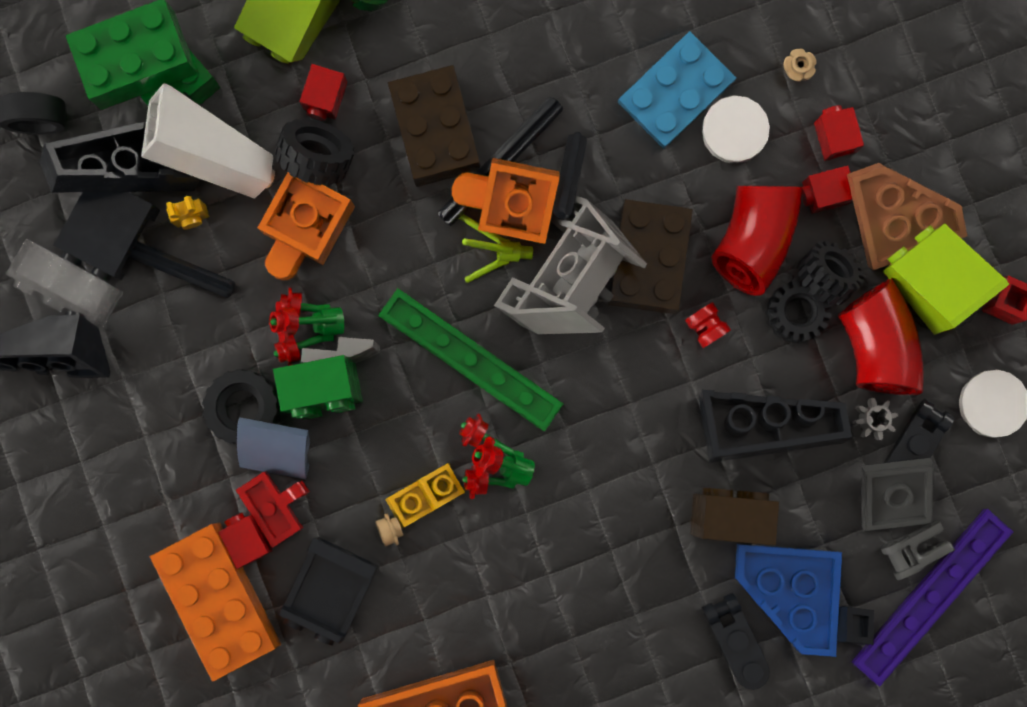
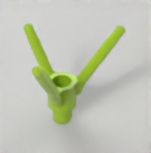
[459,214,533,283]

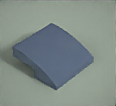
[237,417,310,480]

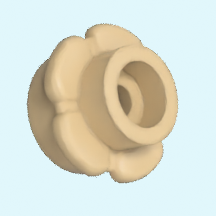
[783,49,817,81]
[375,514,403,547]

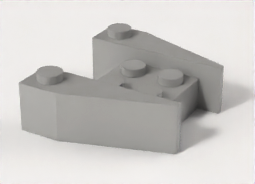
[494,196,647,335]

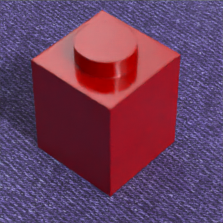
[299,64,348,121]
[814,105,864,161]
[801,165,853,214]
[981,275,1027,325]
[218,512,273,569]

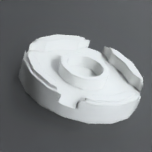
[702,96,770,163]
[959,370,1027,438]

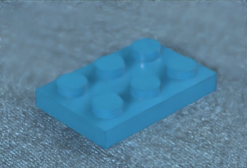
[617,31,736,149]

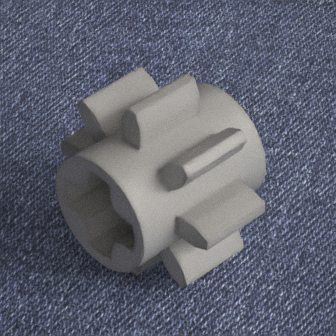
[853,398,898,440]

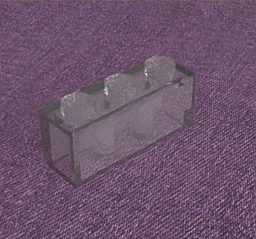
[6,239,124,327]

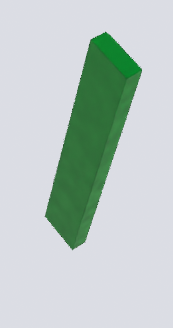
[378,288,563,432]

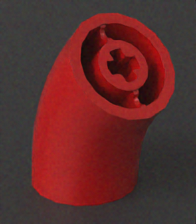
[711,186,802,296]
[838,278,924,395]

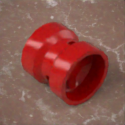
[685,302,731,348]

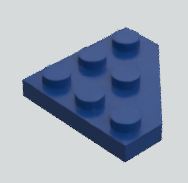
[735,544,842,657]

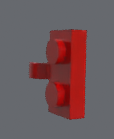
[236,471,310,548]

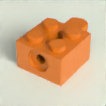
[452,158,560,244]
[257,172,355,280]

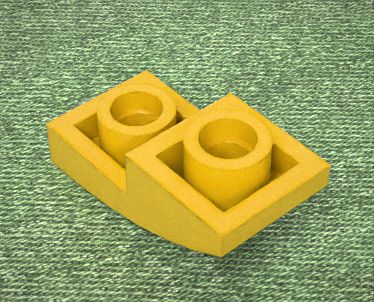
[385,463,465,529]

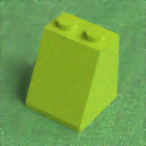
[234,0,340,64]
[883,224,1009,335]

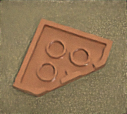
[847,163,967,270]

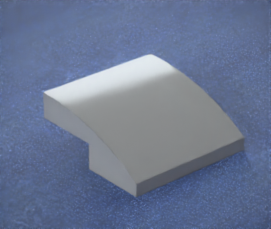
[301,337,380,363]

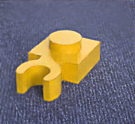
[166,196,210,230]

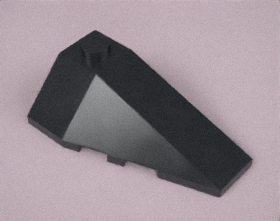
[0,311,111,378]

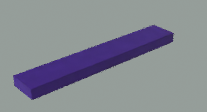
[851,509,1014,687]

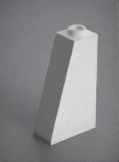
[141,83,275,199]

